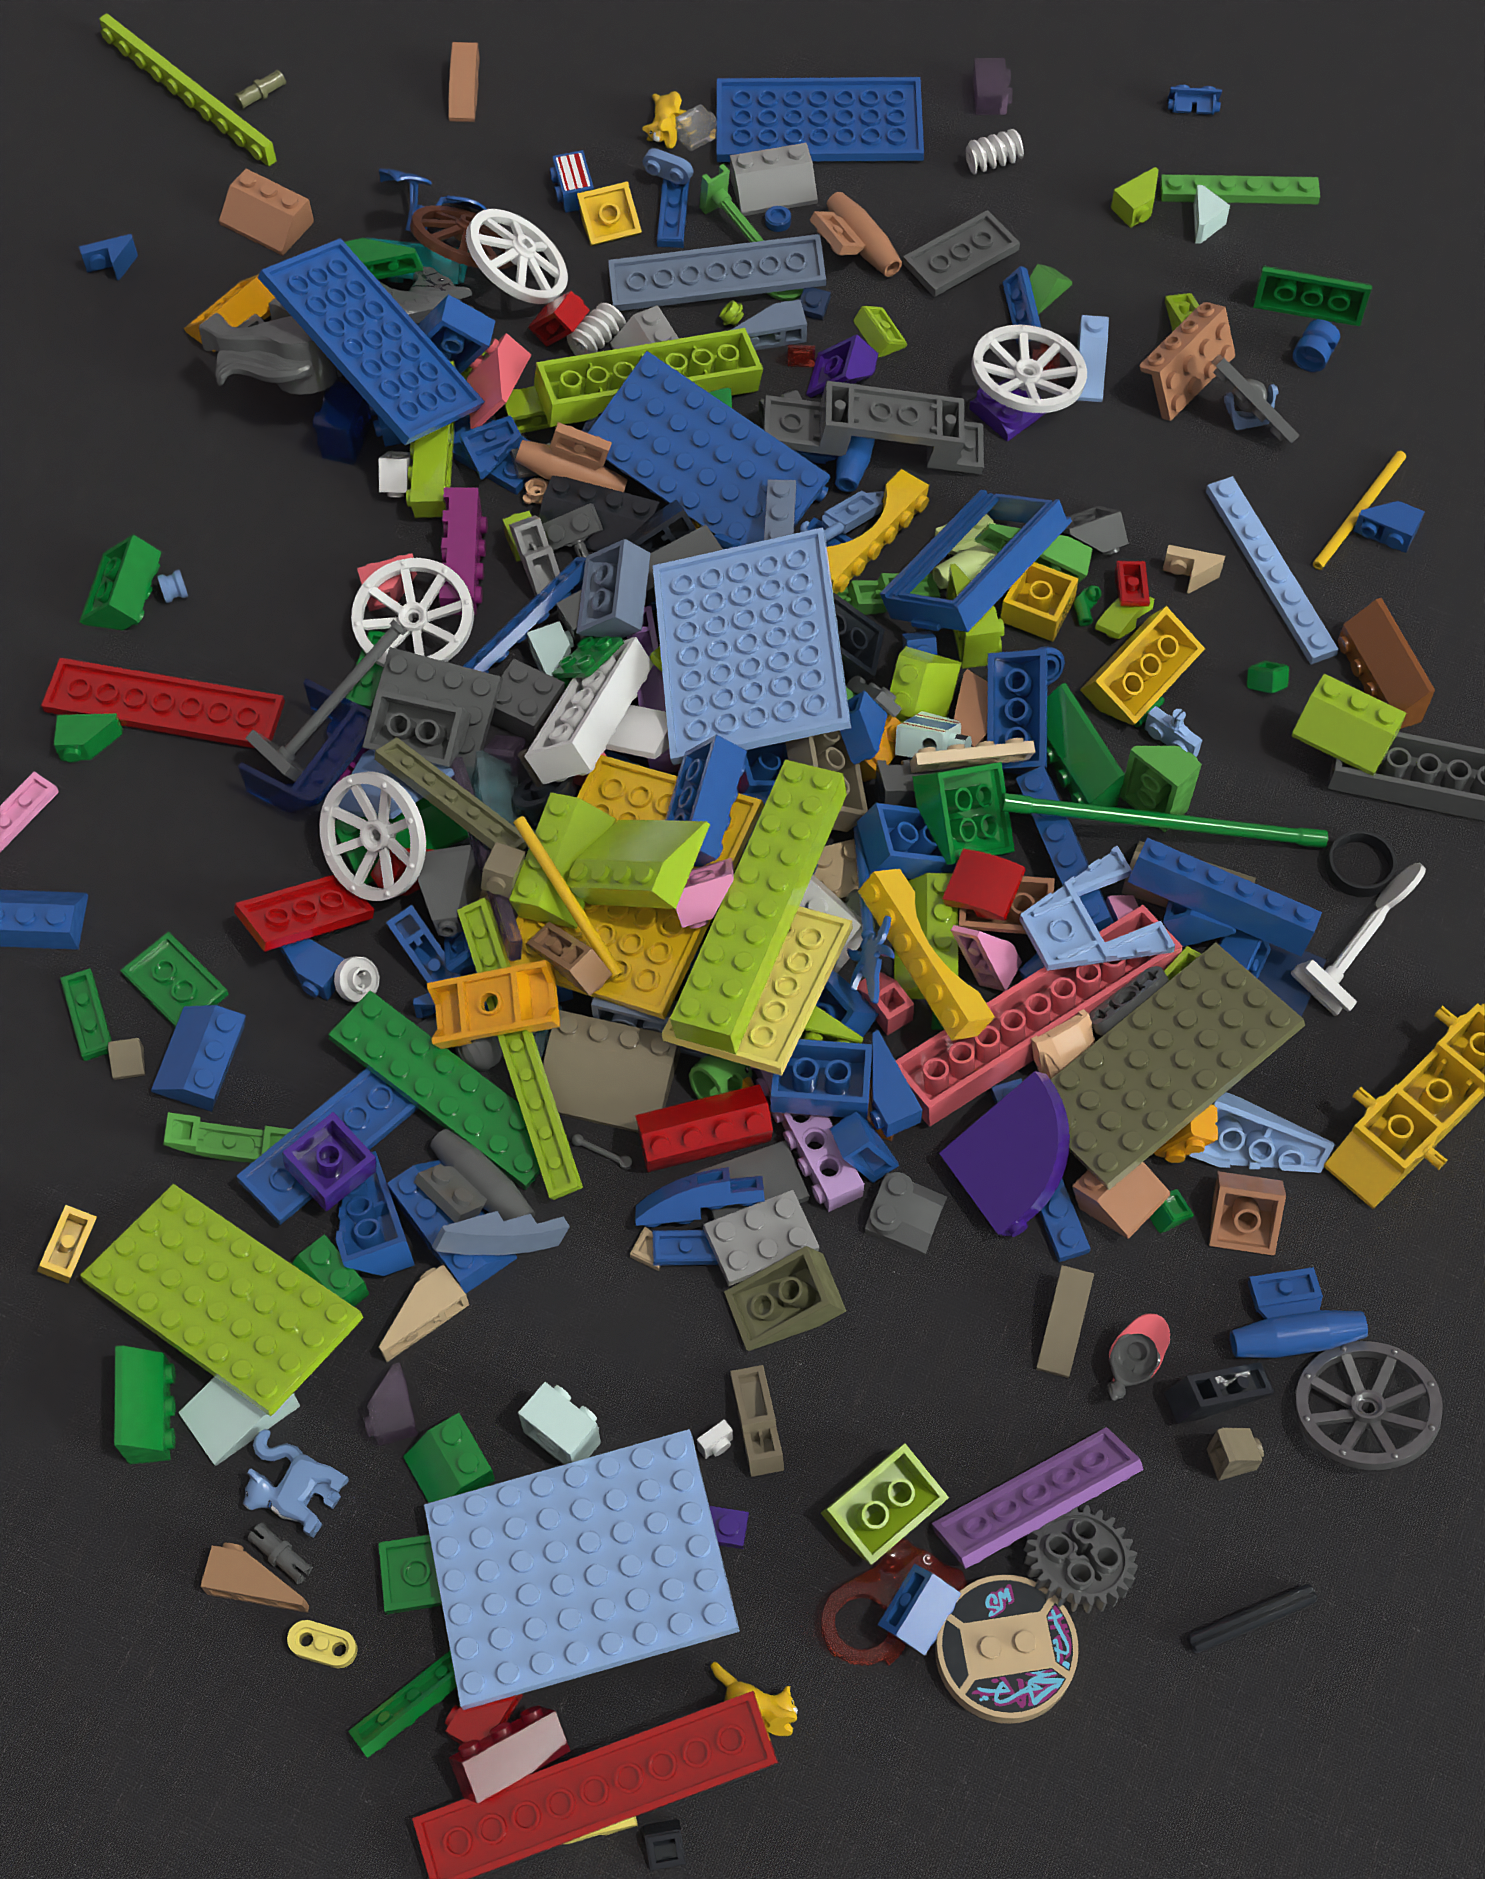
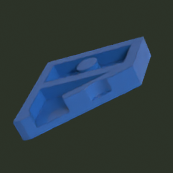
[459,415,522,480]

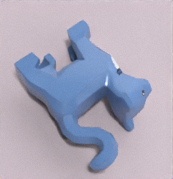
[243,1429,349,1538]

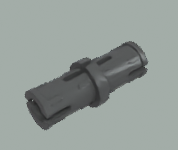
[247,1523,313,1584]

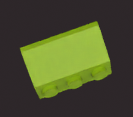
[1291,674,1406,776]
[821,1443,949,1565]

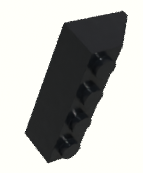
[539,476,660,553]

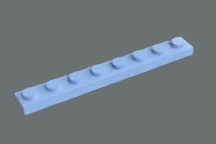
[1206,476,1338,665]

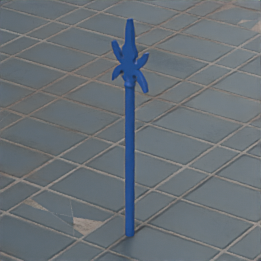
[847,825,895,1004]

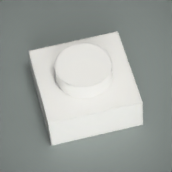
[697,1420,733,1459]

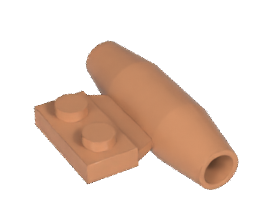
[810,192,902,277]
[515,422,628,492]

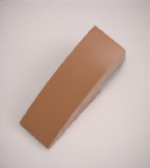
[449,42,480,122]

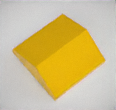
[577,181,642,246]

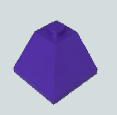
[806,334,879,398]

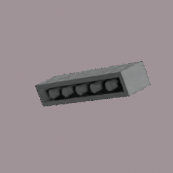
[556,525,723,643]

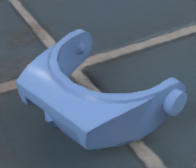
[1224,384,1278,430]

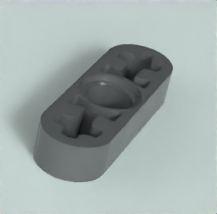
[1089,966,1169,1035]

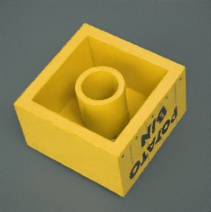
[1000,562,1079,642]

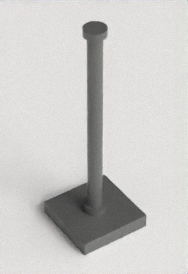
[246,619,407,790]

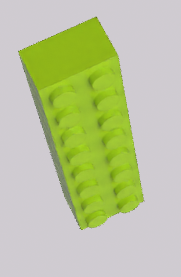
[534,328,763,427]

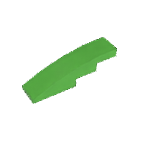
[837,573,940,615]

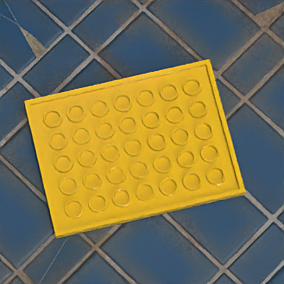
[504,755,764,1020]

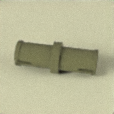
[234,69,286,109]

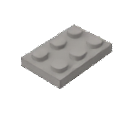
[703,1190,819,1286]

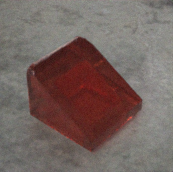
[788,345,815,367]

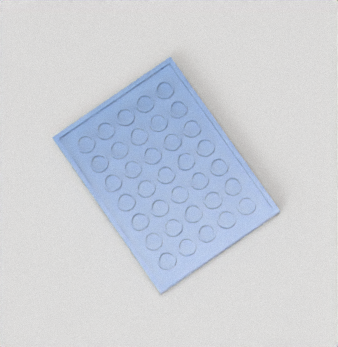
[653,527,851,765]
[424,1429,740,1710]

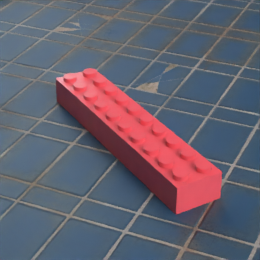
[896,905,1183,1127]

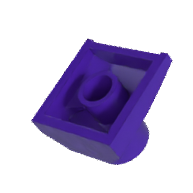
[969,378,1046,442]

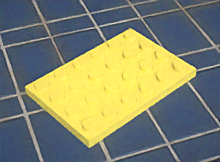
[662,906,853,1076]

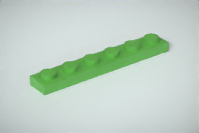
[1160,174,1320,204]

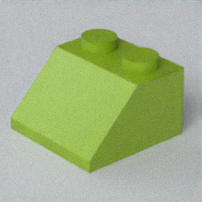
[890,646,962,718]

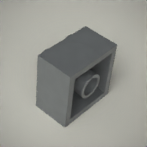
[491,659,565,743]

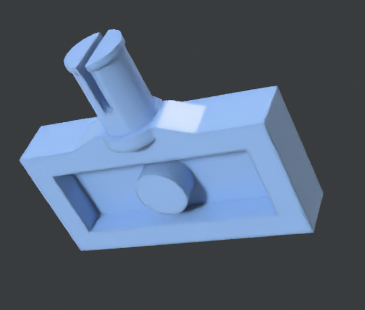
[1144,706,1202,757]

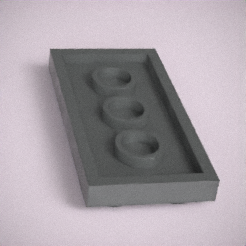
[903,210,1020,297]

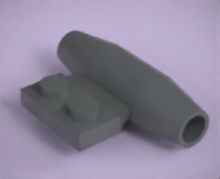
[414,1129,535,1223]

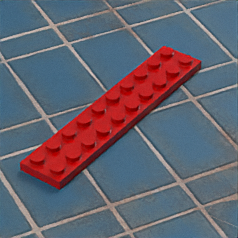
[412,1691,778,1879]

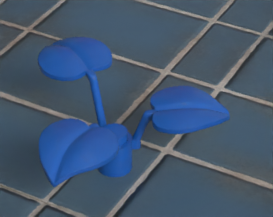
[378,168,487,232]

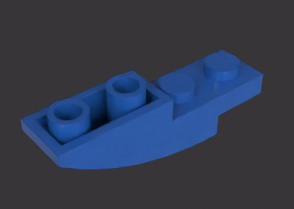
[635,1167,765,1227]

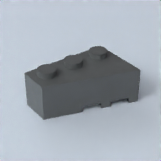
[874,760,965,808]

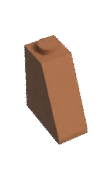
[953,669,988,747]

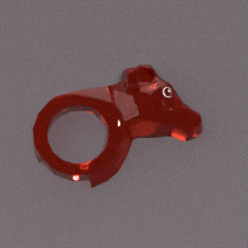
[821,1538,967,1666]

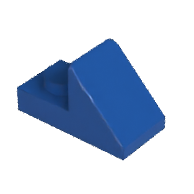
[79,234,138,280]
[444,930,476,976]

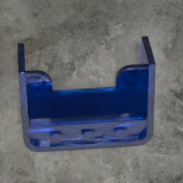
[238,678,371,812]

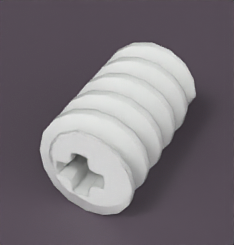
[966,129,1024,174]
[567,303,626,356]

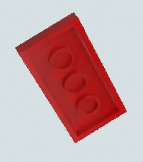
[234,875,374,951]

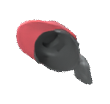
[1106,1314,1170,1400]

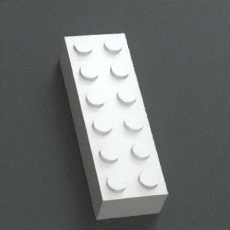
[524,637,654,784]

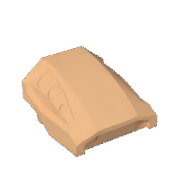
[1031,1009,1095,1080]

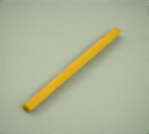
[1313,451,1406,570]
[513,816,623,979]

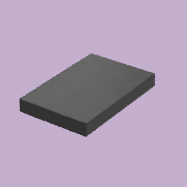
[696,1140,809,1220]

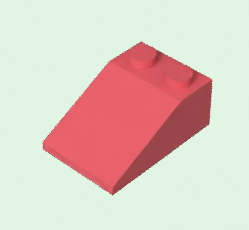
[467,333,532,429]

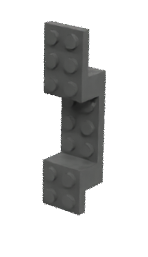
[763,381,984,474]

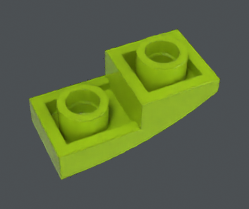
[1095,597,1154,639]

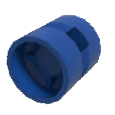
[1292,319,1340,372]

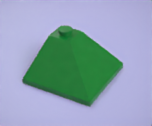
[912,762,1015,865]

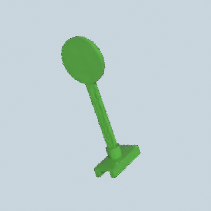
[699,164,804,301]

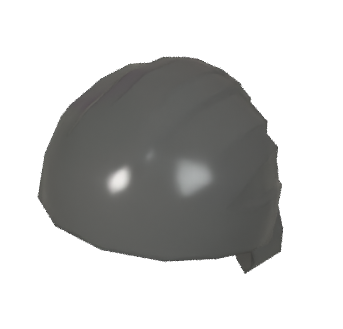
[455,1035,503,1071]

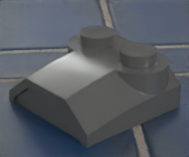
[864,1172,948,1256]

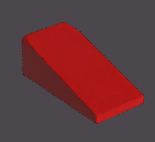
[1114,561,1150,607]

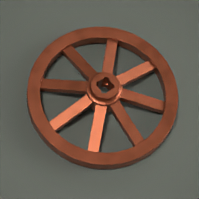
[410,206,515,269]

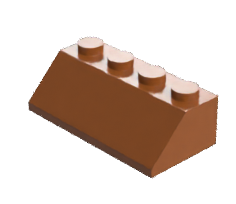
[1338,598,1435,729]

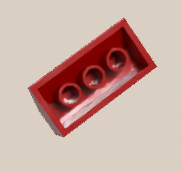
[635,1084,773,1172]

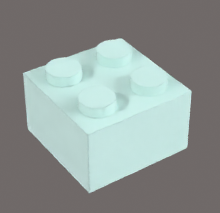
[518,1382,601,1465]

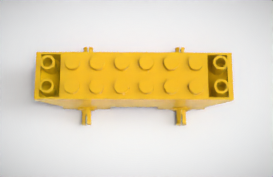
[1324,1003,1485,1209]

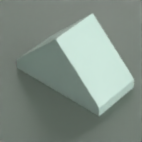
[1193,185,1230,243]

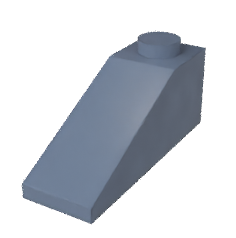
[731,300,807,350]

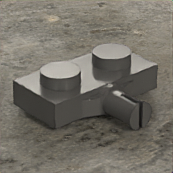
[542,503,603,558]

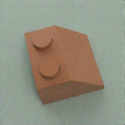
[1072,1162,1170,1239]
[1209,1171,1286,1256]

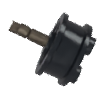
[513,749,582,830]

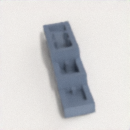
[432,1211,570,1255]

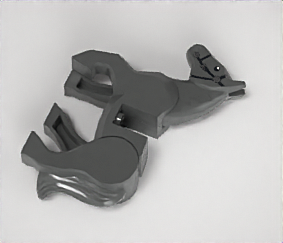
[199,267,474,395]

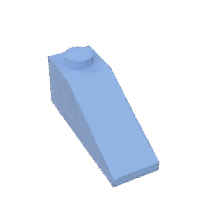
[1077,315,1109,402]

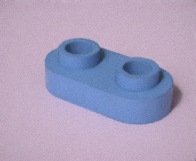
[642,148,693,184]

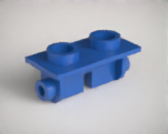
[1167,85,1222,115]

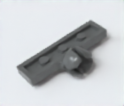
[1211,354,1300,443]

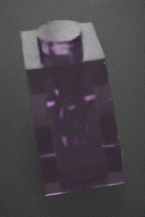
[364,1363,418,1446]

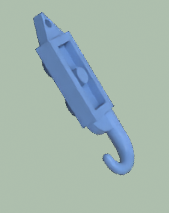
[800,490,884,541]

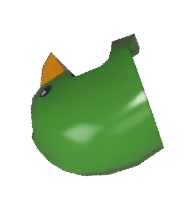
[689,1054,754,1099]

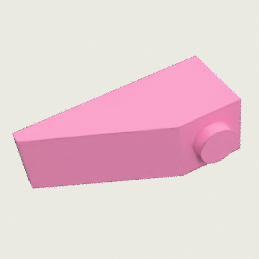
[951,925,1022,991]

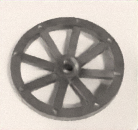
[1296,1341,1443,1470]

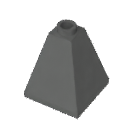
[417,845,482,937]

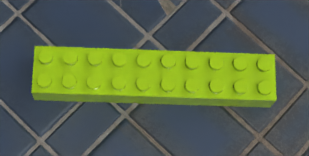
[670,760,847,1054]

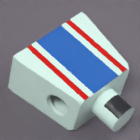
[895,711,972,757]

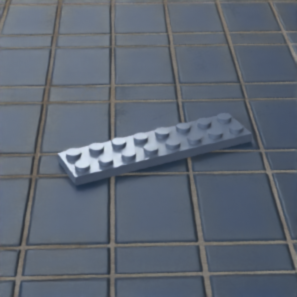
[608,234,826,311]

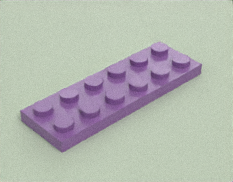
[932,1427,1144,1569]

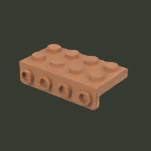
[1140,302,1235,421]

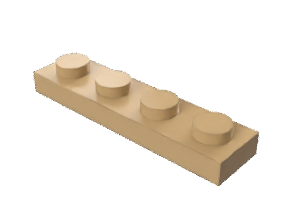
[910,738,1035,773]

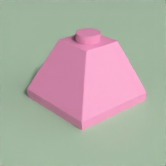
[676,858,734,928]

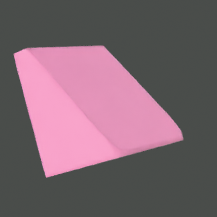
[1106,895,1139,922]

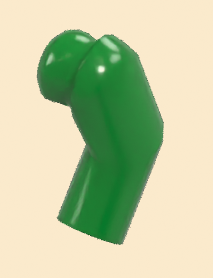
[1074,585,1102,627]

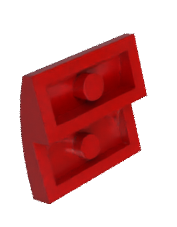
[942,849,1026,921]

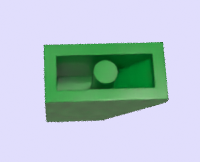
[54,713,123,762]

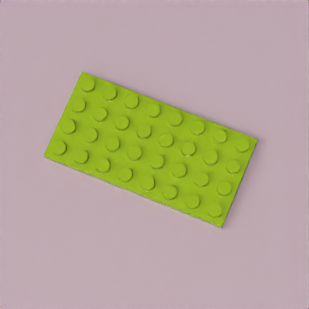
[80,1184,363,1417]

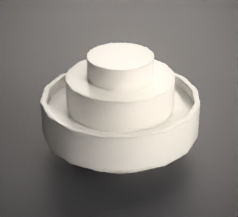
[334,957,379,1002]

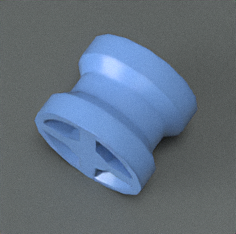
[157,569,188,603]

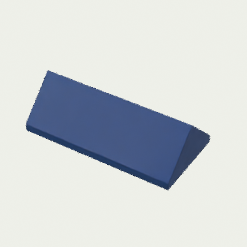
[987,649,1047,775]

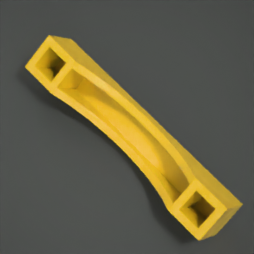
[827,469,929,594]
[858,869,995,1041]

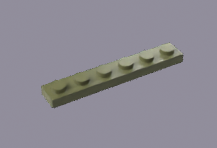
[374,737,528,851]

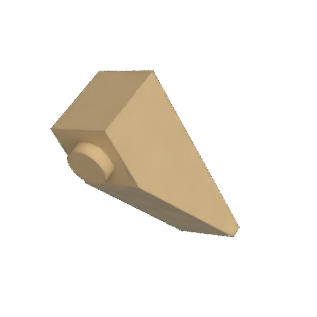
[379,1264,469,1362]

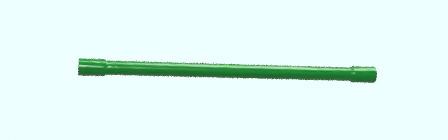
[1000,793,1328,848]

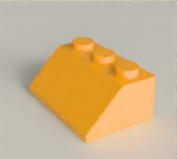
[184,274,275,352]

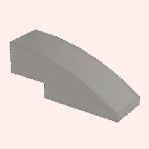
[509,515,560,606]

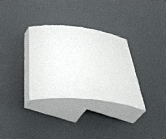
[606,705,669,759]

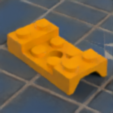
[427,960,560,1049]

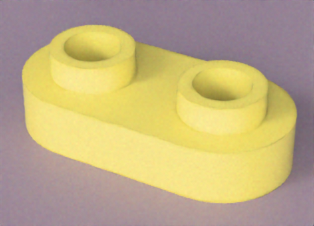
[287,1620,358,1668]

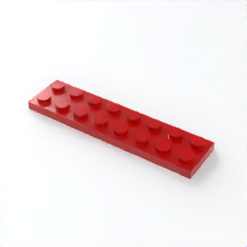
[41,658,285,748]

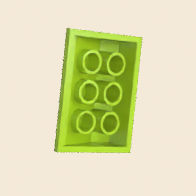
[566,820,710,909]

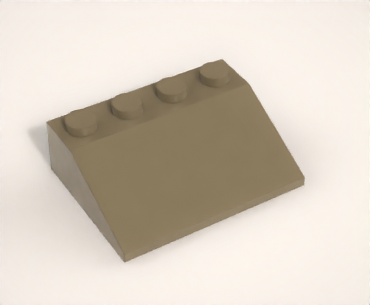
[543,1010,681,1133]

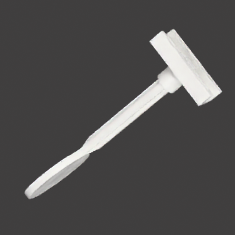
[1291,862,1426,1016]

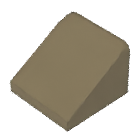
[108,1038,145,1080]

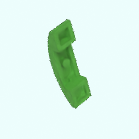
[163,1112,292,1163]

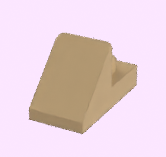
[1163,545,1225,593]

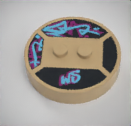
[935,1575,1078,1724]

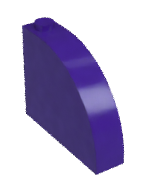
[939,1071,1070,1237]

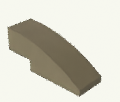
[1036,1265,1094,1379]
[730,1365,784,1477]

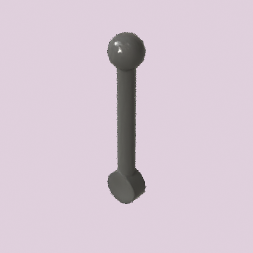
[571,1134,632,1170]

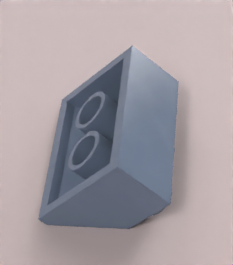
[577,539,650,638]

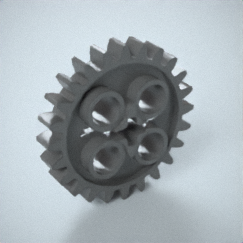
[1024,1505,1138,1613]

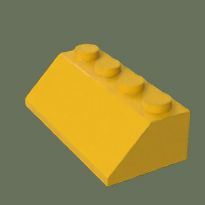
[1080,606,1205,725]

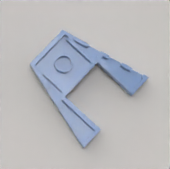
[1019,846,1175,971]

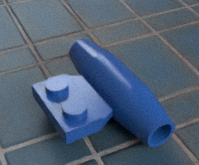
[798,436,875,492]
[1230,1267,1368,1358]

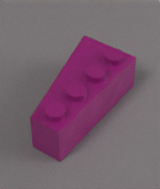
[439,487,488,615]

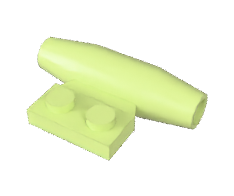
[933,514,998,589]

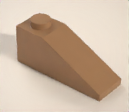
[527,922,612,996]
[200,1543,309,1613]

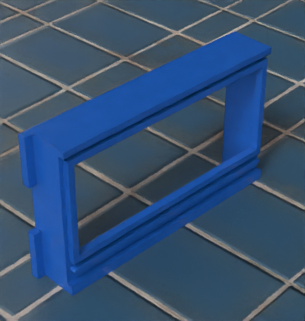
[880,490,1072,632]

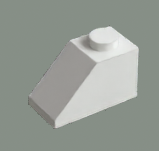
[379,451,413,497]

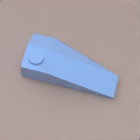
[1189,1092,1334,1173]

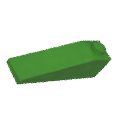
[975,523,1093,583]

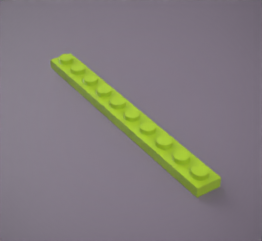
[99,13,277,166]
[457,897,583,1200]

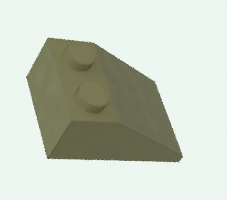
[724,1246,846,1351]

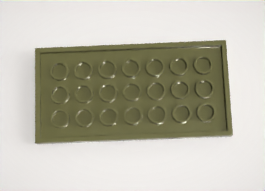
[1051,943,1305,1190]

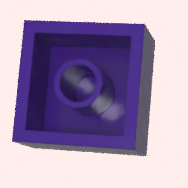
[282,1112,376,1212]

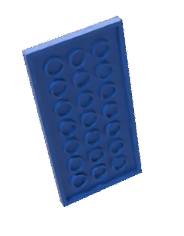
[717,77,924,162]
[258,238,485,445]
[588,351,830,546]

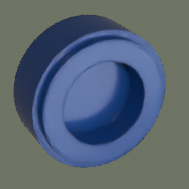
[765,206,791,232]

